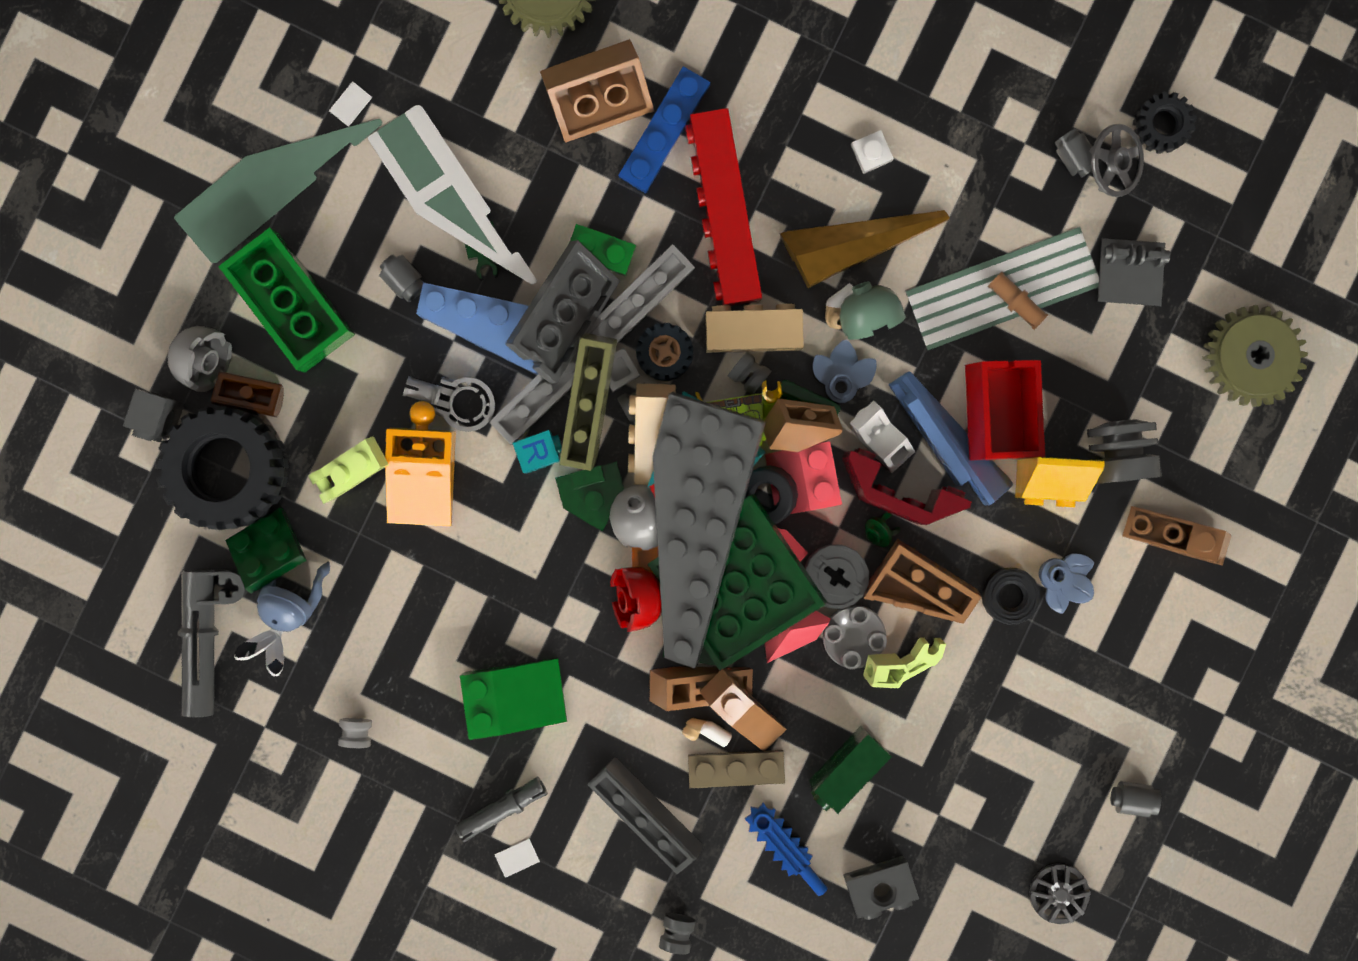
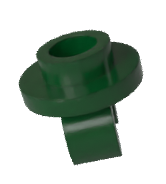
[865,512,901,547]

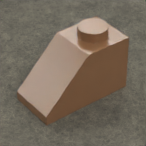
[763,399,843,452]

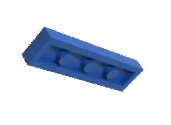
[619,66,710,193]

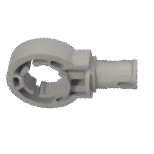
[403,376,495,432]

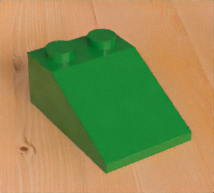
[460,658,567,740]

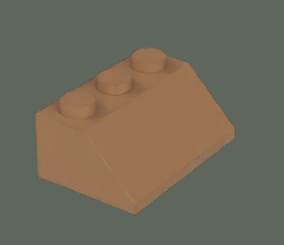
[540,39,654,143]

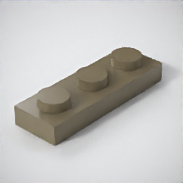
[688,750,785,788]

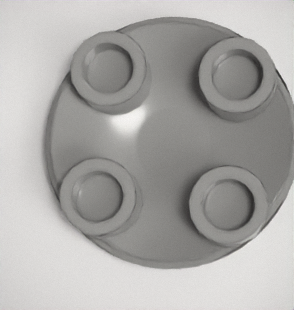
[823,605,887,669]

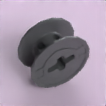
[804,544,869,609]

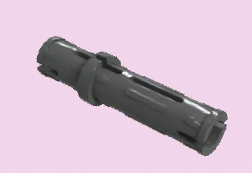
[455,776,548,842]

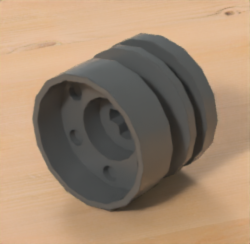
[1087,419,1162,484]

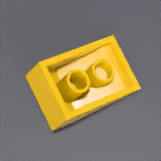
[1015,457,1104,508]

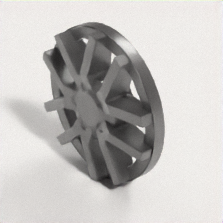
[1029,863,1091,924]

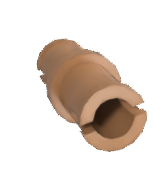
[987,272,1048,330]

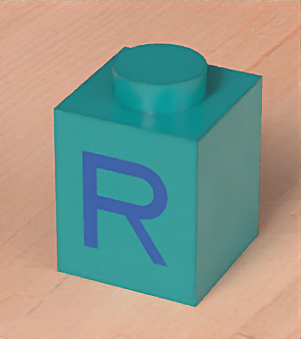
[513,430,562,474]

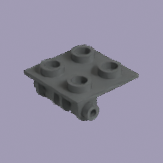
[1098,238,1170,306]

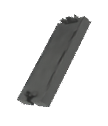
[505,240,620,383]

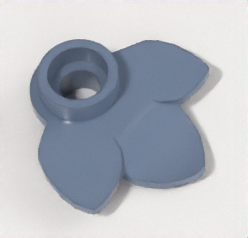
[813,340,877,403]
[1039,553,1094,614]

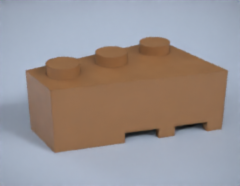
[863,539,981,624]

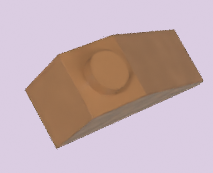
[650,666,753,711]
[700,669,787,751]

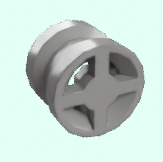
[338,718,372,748]

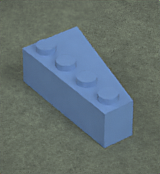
[416,283,538,375]

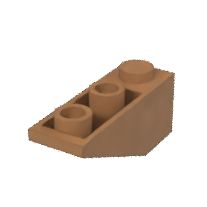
[1122,506,1232,566]

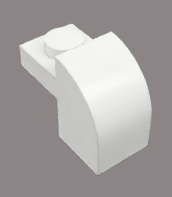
[850,401,915,473]

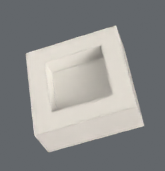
[851,130,894,174]

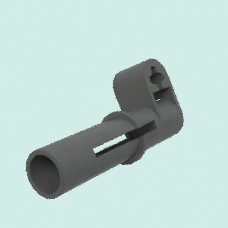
[177,569,248,717]

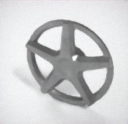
[1089,124,1144,197]

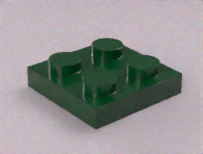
[225,508,307,594]

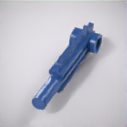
[744,802,828,896]

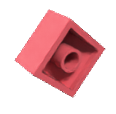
[764,441,842,514]

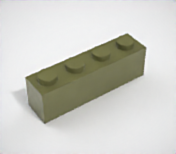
[559,333,617,471]

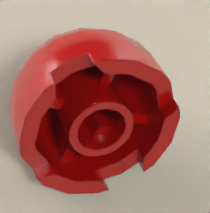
[611,567,662,632]

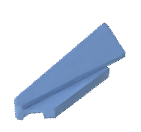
[888,372,1013,505]

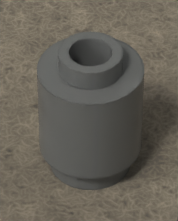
[1054,128,1099,178]
[379,254,424,303]
[1110,781,1161,817]

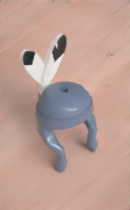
[234,562,330,676]

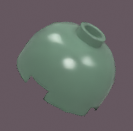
[840,281,906,340]

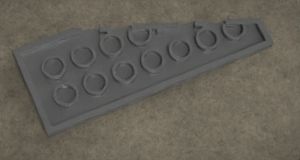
[653,392,766,669]

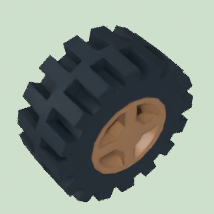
[636,323,693,381]

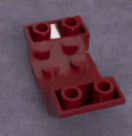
[842,448,972,525]

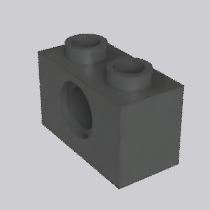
[123,389,185,442]
[843,856,919,920]

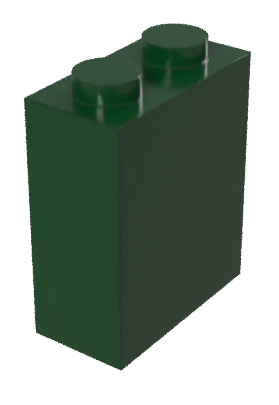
[809,726,892,814]

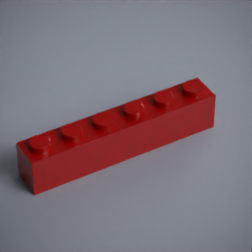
[685,108,762,306]

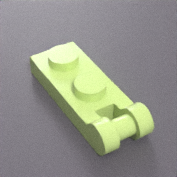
[308,436,389,504]

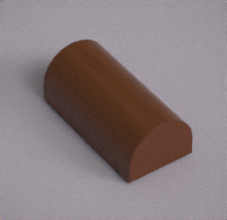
[211,371,284,417]

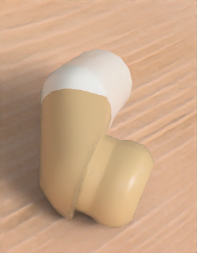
[825,283,853,330]
[682,718,732,747]

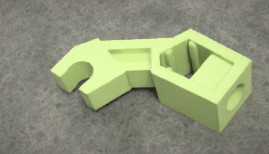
[863,638,946,688]

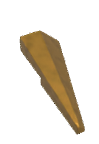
[780,210,950,288]

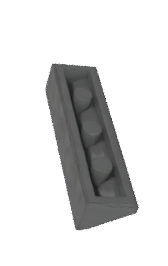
[587,758,704,874]

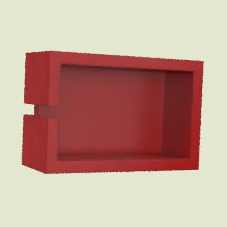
[965,360,1045,461]

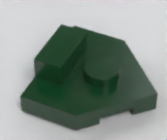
[555,462,624,531]

